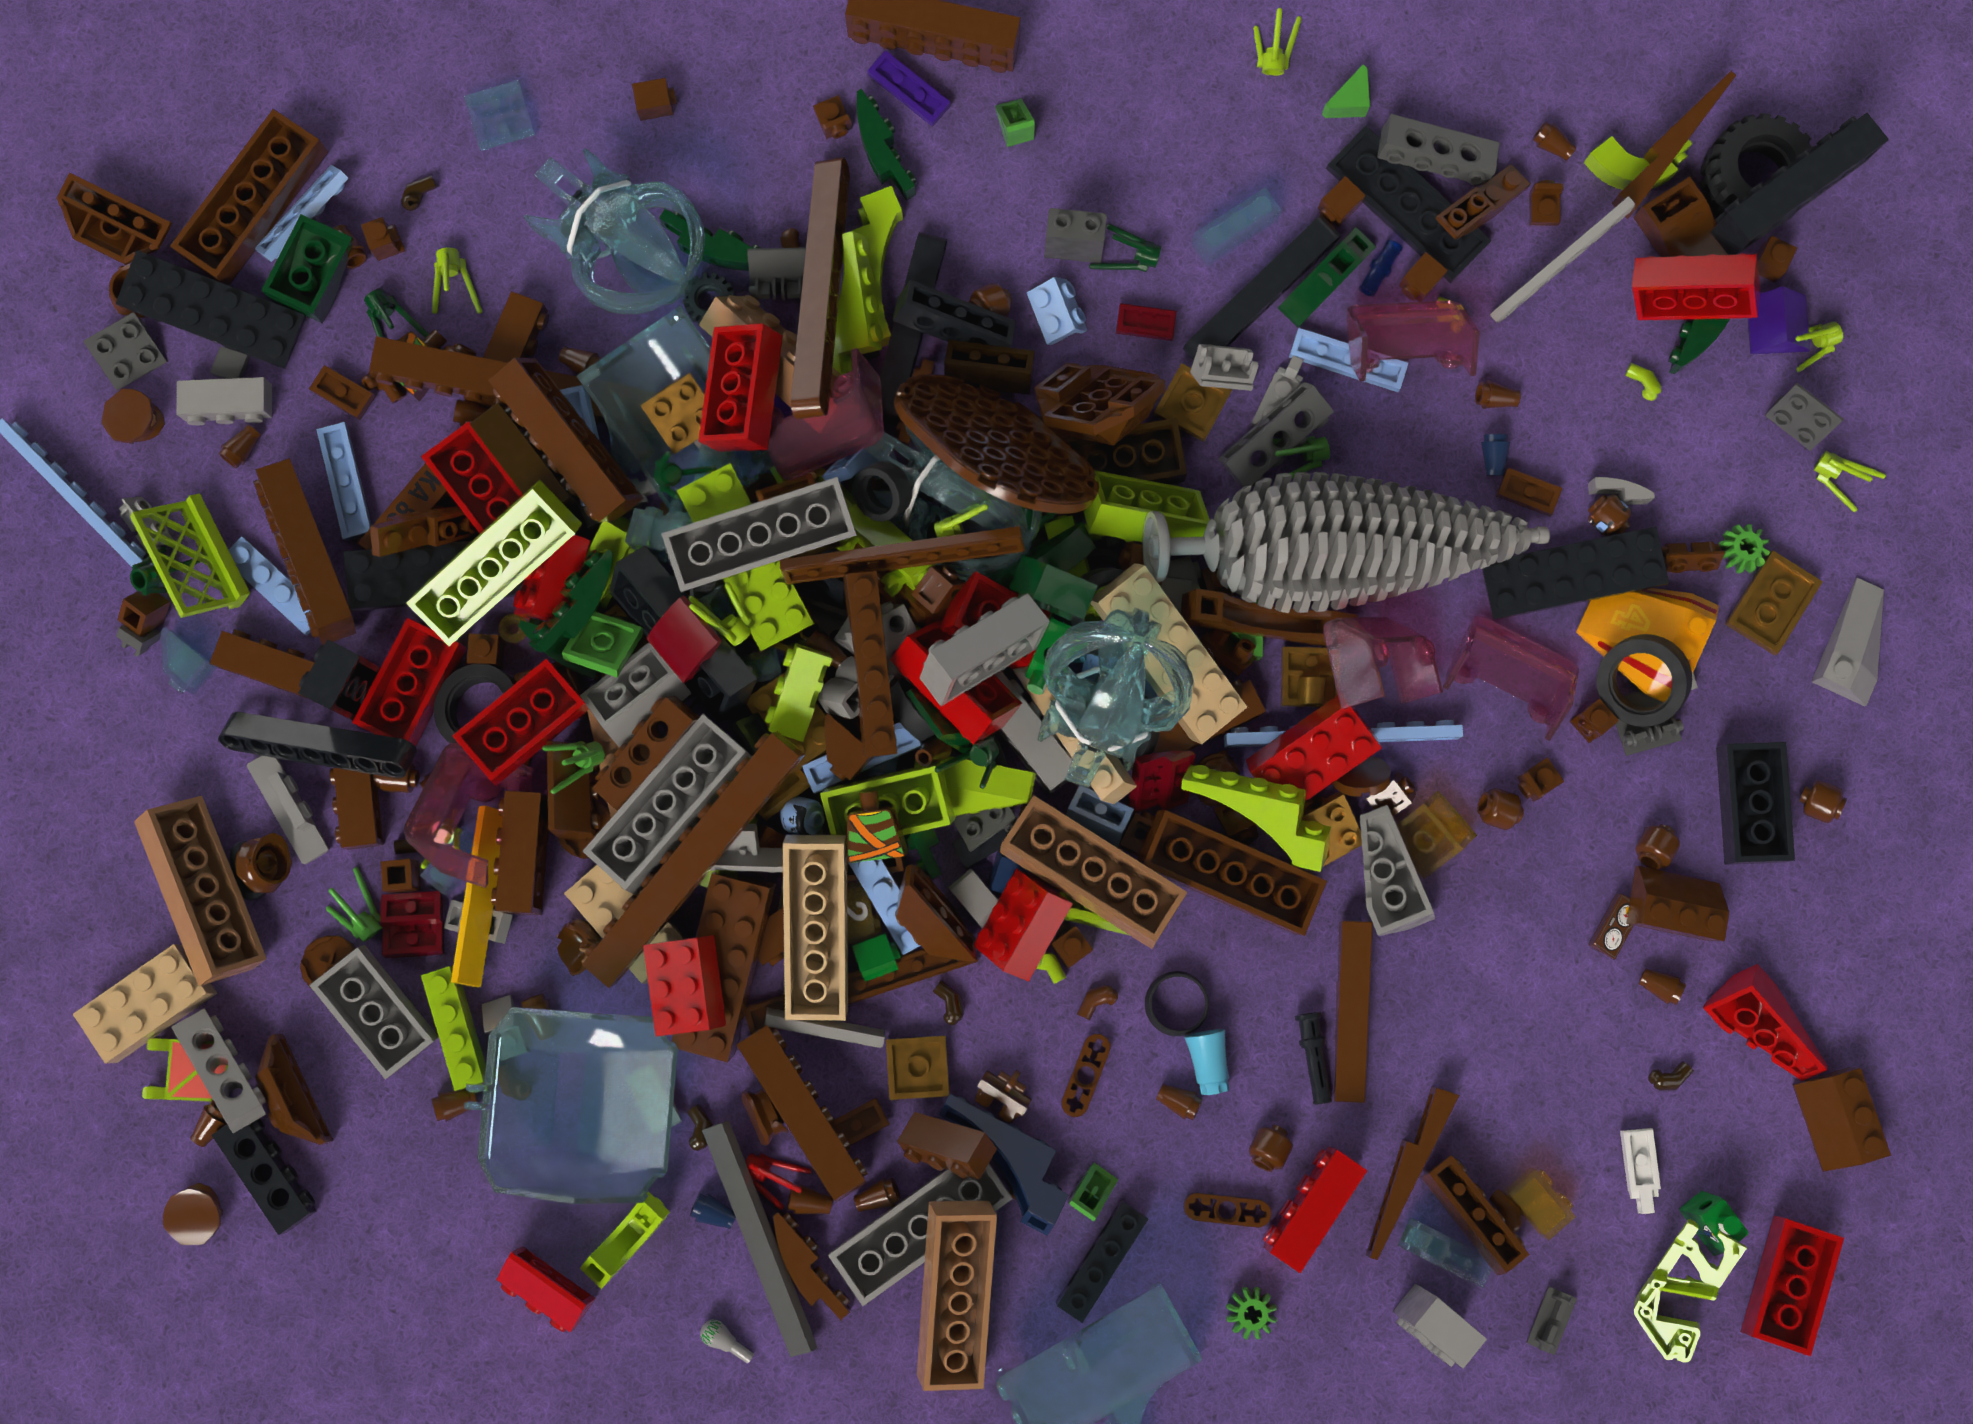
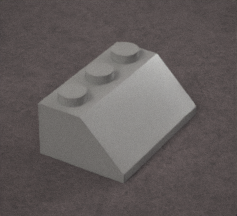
[580,643,692,747]

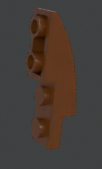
[1435,164,1530,239]
[370,507,480,557]
[773,1210,851,1321]

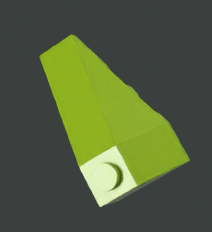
[914,756,1036,818]

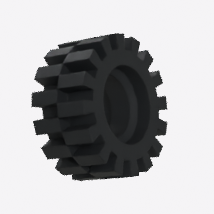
[683,272,735,326]

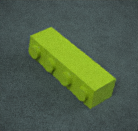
[421,966,491,1091]

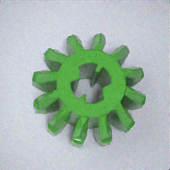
[1718,524,1771,574]
[1226,1287,1277,1339]

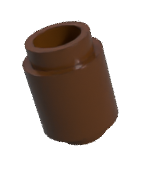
[373,764,420,793]

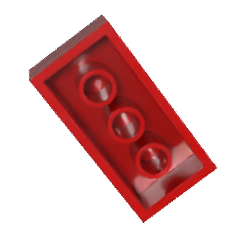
[1632,253,1760,320]
[698,323,783,452]
[421,421,523,533]
[352,618,467,747]
[890,620,1022,745]
[452,658,589,786]
[1246,692,1382,801]
[1262,1146,1368,1274]
[1740,1215,1844,1357]

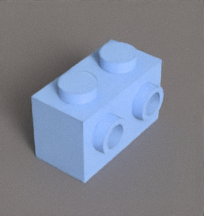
[1066,785,1134,848]

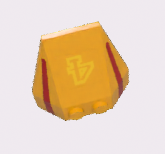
[1576,588,1719,703]

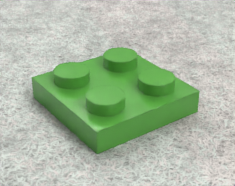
[562,611,643,678]

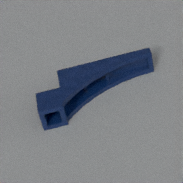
[939,1094,1069,1236]

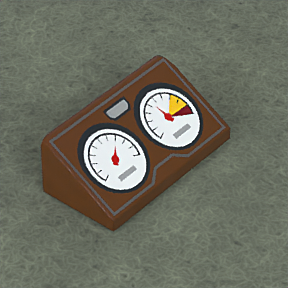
[1588,893,1634,960]

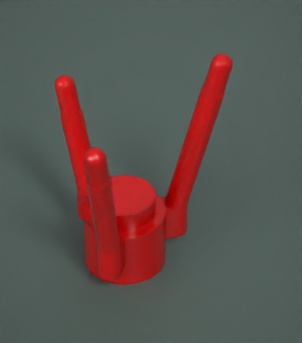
[745,1153,811,1210]

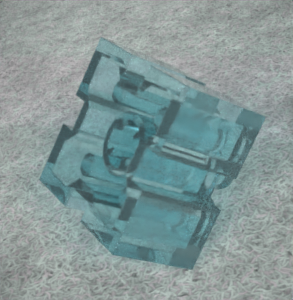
[625,499,693,565]

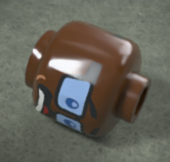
[1587,494,1632,537]

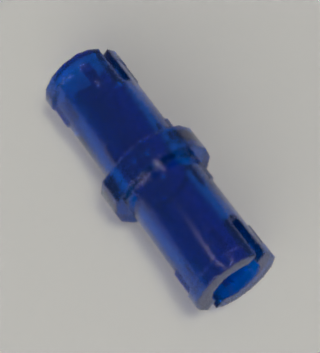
[1358,240,1403,297]

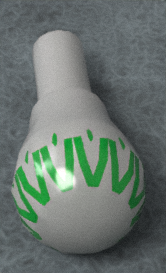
[700,1319,754,1364]

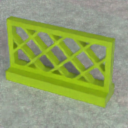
[130,493,250,618]

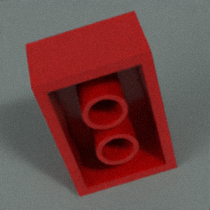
[513,535,590,623]
[973,868,1073,982]
[643,935,726,1037]

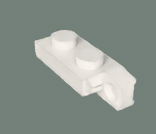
[1620,1128,1661,1214]

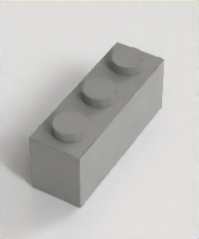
[177,377,272,426]

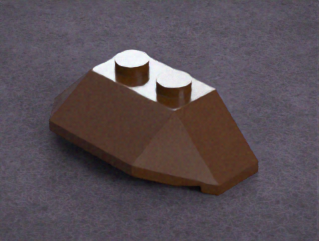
[56,172,173,265]
[895,864,976,962]
[255,1034,334,1145]

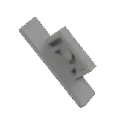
[247,755,329,865]
[697,822,783,873]

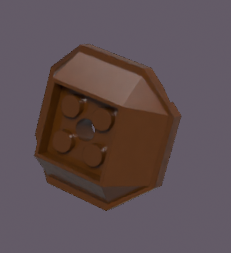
[1034,363,1166,445]

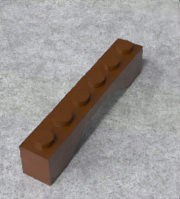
[843,571,897,757]
[1181,589,1358,648]

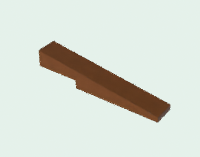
[1611,71,1736,219]
[1334,921,1372,1103]
[1366,1087,1460,1260]

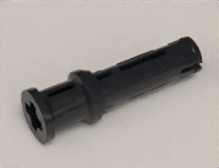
[1294,1012,1332,1105]

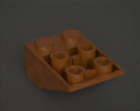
[1633,177,1728,257]

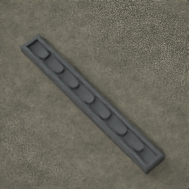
[702,1120,818,1357]

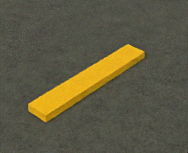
[451,806,503,987]

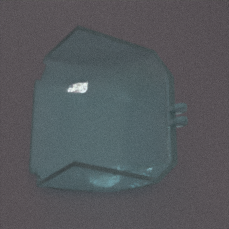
[464,1007,678,1204]

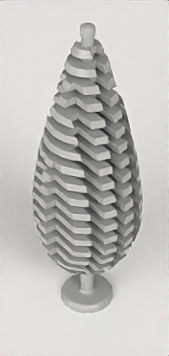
[1143,472,1550,613]

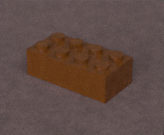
[491,791,549,916]

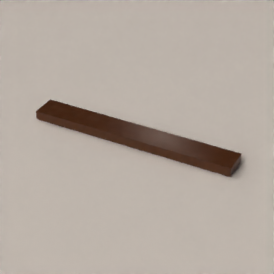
[780,526,1025,584]
[745,948,978,1035]

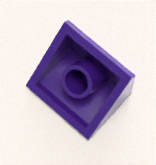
[1747,286,1810,354]

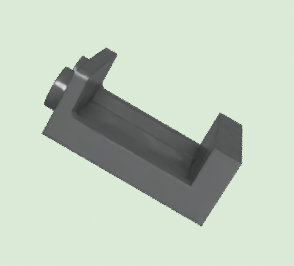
[1044,208,1107,263]

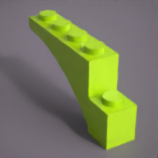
[842,186,903,347]
[832,231,883,386]
[1181,765,1331,872]

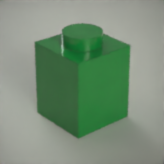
[852,933,901,982]

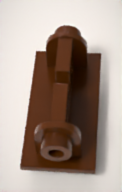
[1661,541,1725,573]

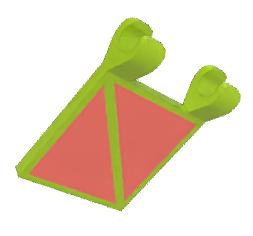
[142,1038,228,1101]

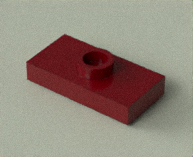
[1116,303,1177,341]

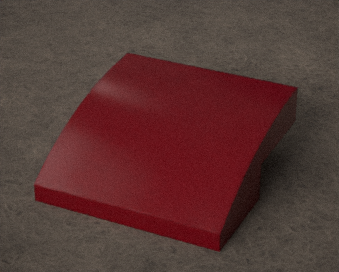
[646,596,722,683]
[1128,751,1195,813]
[380,891,444,959]

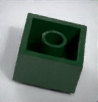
[1009,555,1098,620]

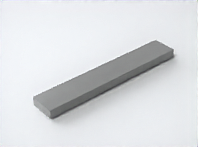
[1490,196,1635,323]

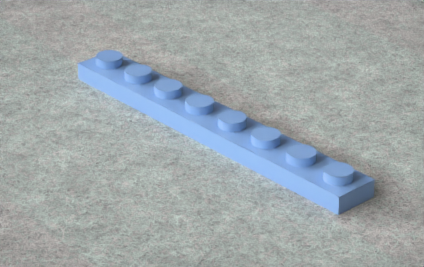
[0,418,165,587]
[1224,720,1463,748]

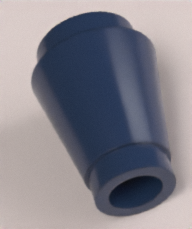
[1481,434,1510,476]
[690,1193,736,1229]

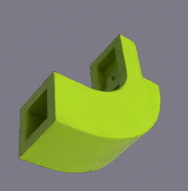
[1584,136,1692,190]
[580,1191,670,1289]

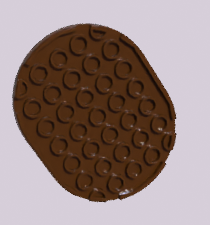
[894,374,1099,514]

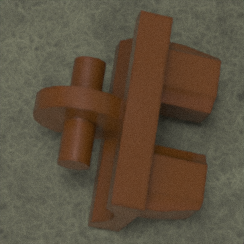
[1200,629,1256,676]
[975,1069,1032,1123]

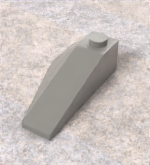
[1811,578,1884,706]
[1360,805,1435,936]

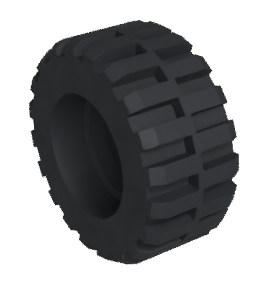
[1700,113,1815,226]

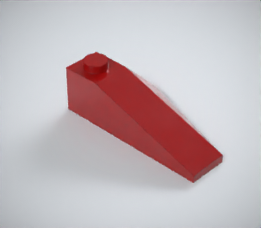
[1703,964,1828,1081]

